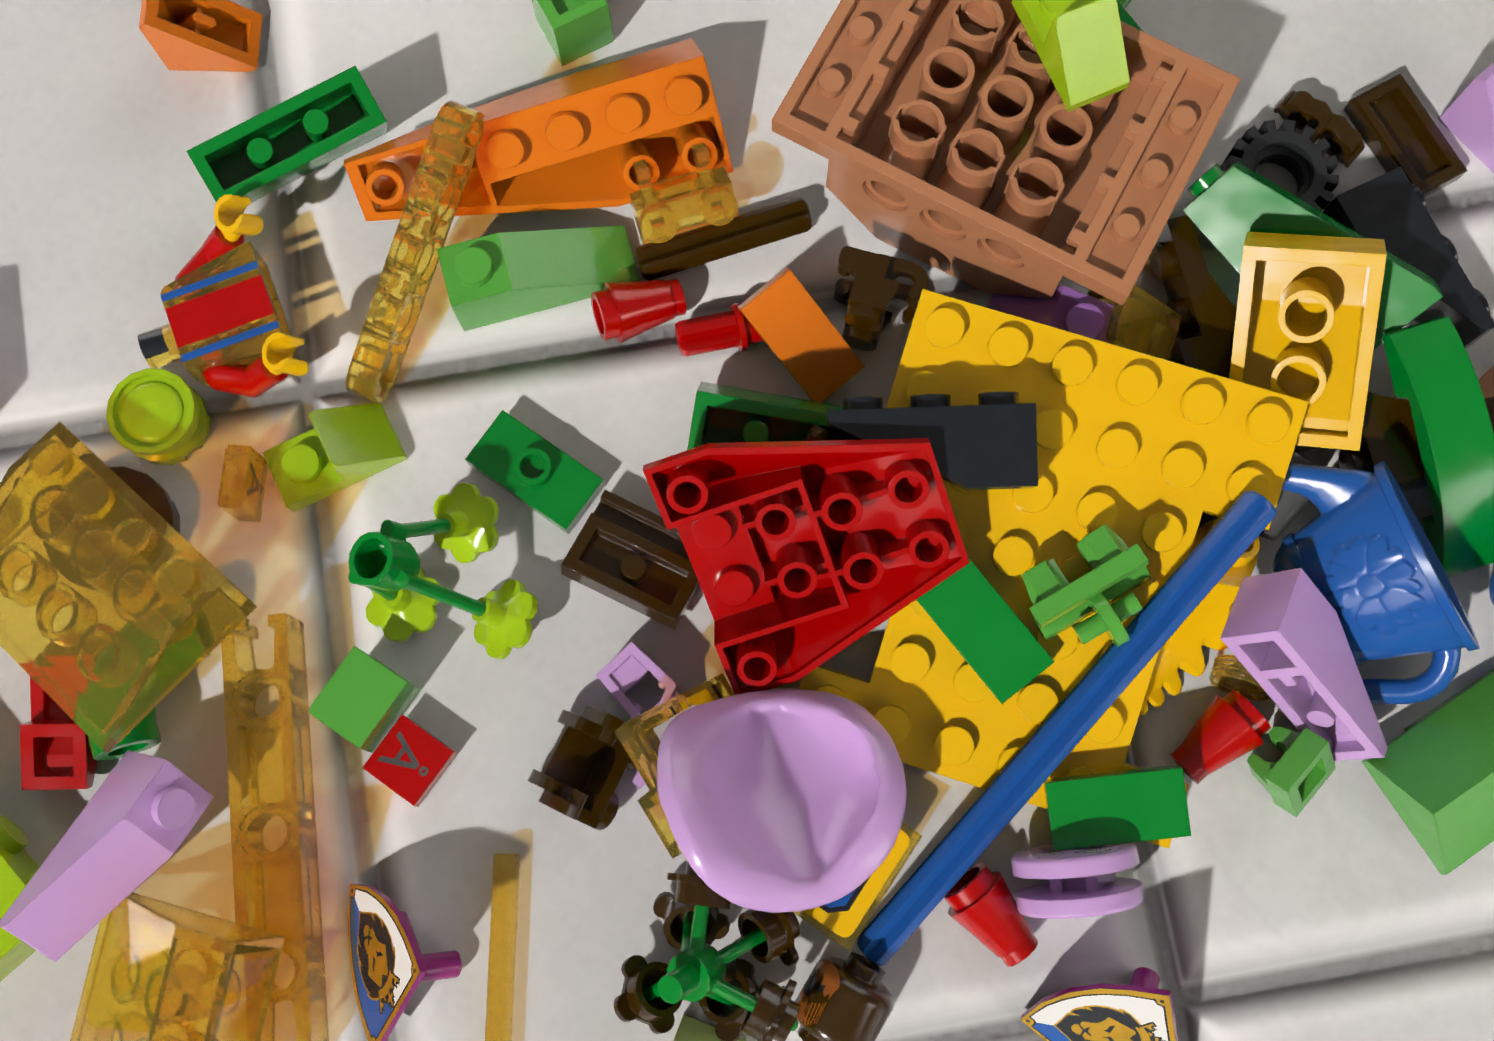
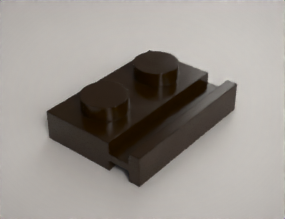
[561,490,700,630]

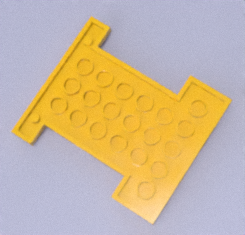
[799,289,1309,849]

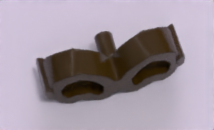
[1274,90,1365,168]

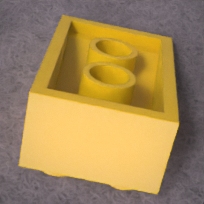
[1229,232,1387,451]

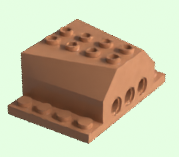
[772,0,1241,306]

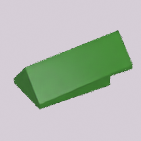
[1361,668,1494,875]

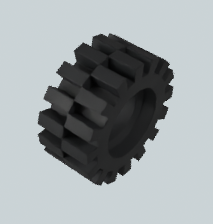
[1220,119,1339,212]

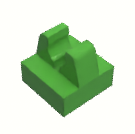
[1247,726,1336,817]

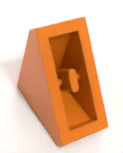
[139,0,263,72]

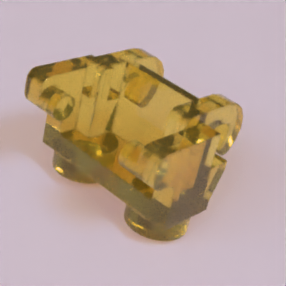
[629,142,739,245]

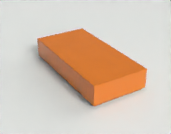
[738,267,865,402]

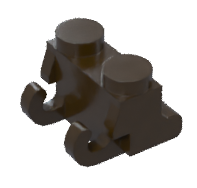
[833,246,928,351]
[527,705,648,830]

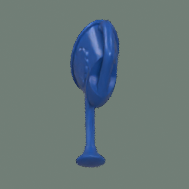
[1272,461,1480,705]

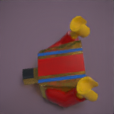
[138,194,308,398]

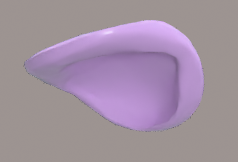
[657,689,907,913]

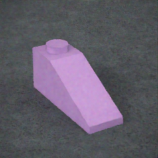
[1220,568,1388,761]
[0,750,214,962]

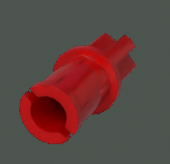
[675,303,764,357]

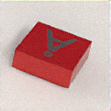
[362,714,458,807]

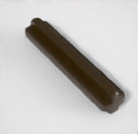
[636,196,812,281]

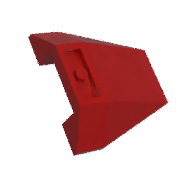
[643,438,970,695]

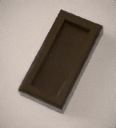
[1343,73,1468,197]

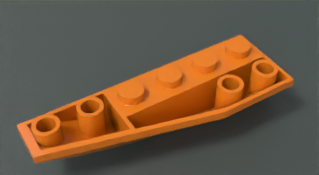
[344,38,734,221]

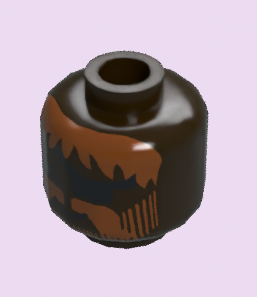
[795,952,894,1041]

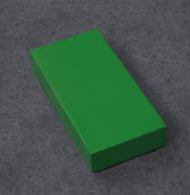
[916,557,1055,704]
[1044,765,1191,851]

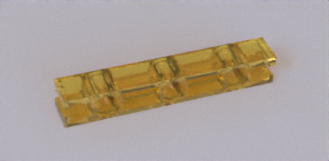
[220,613,329,1041]

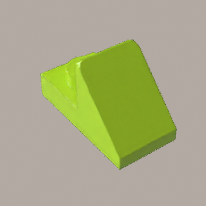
[1011,0,1130,112]
[262,402,407,513]

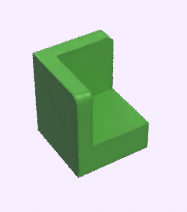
[532,0,614,66]
[309,646,420,753]

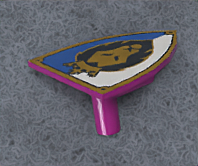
[348,884,462,1041]
[1020,967,1178,1041]

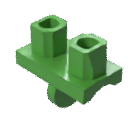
[1022,525,1151,648]

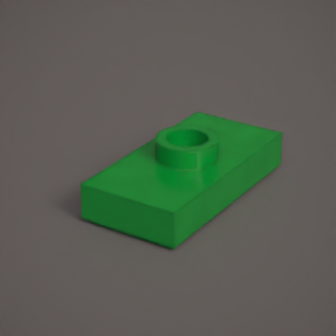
[465,410,605,534]

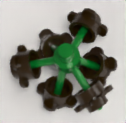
[614,861,801,1041]

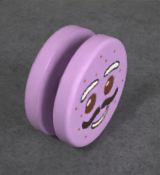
[1011,842,1144,919]

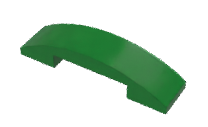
[1382,316,1494,577]

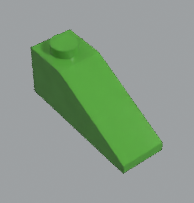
[437,225,640,331]

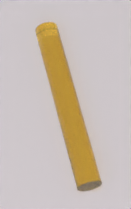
[485,854,520,1041]

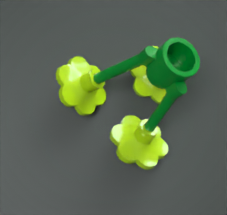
[348,482,538,660]

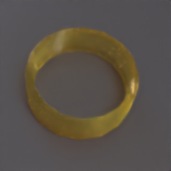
[1209,654,1271,701]

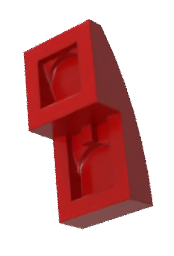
[20,652,104,790]

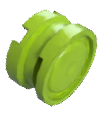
[106,368,211,466]

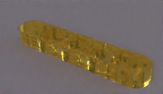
[346,100,484,404]

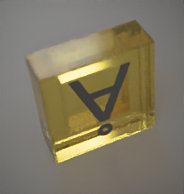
[217,444,268,522]

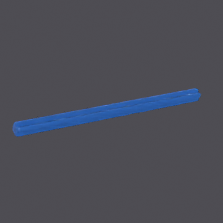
[857,490,1277,966]

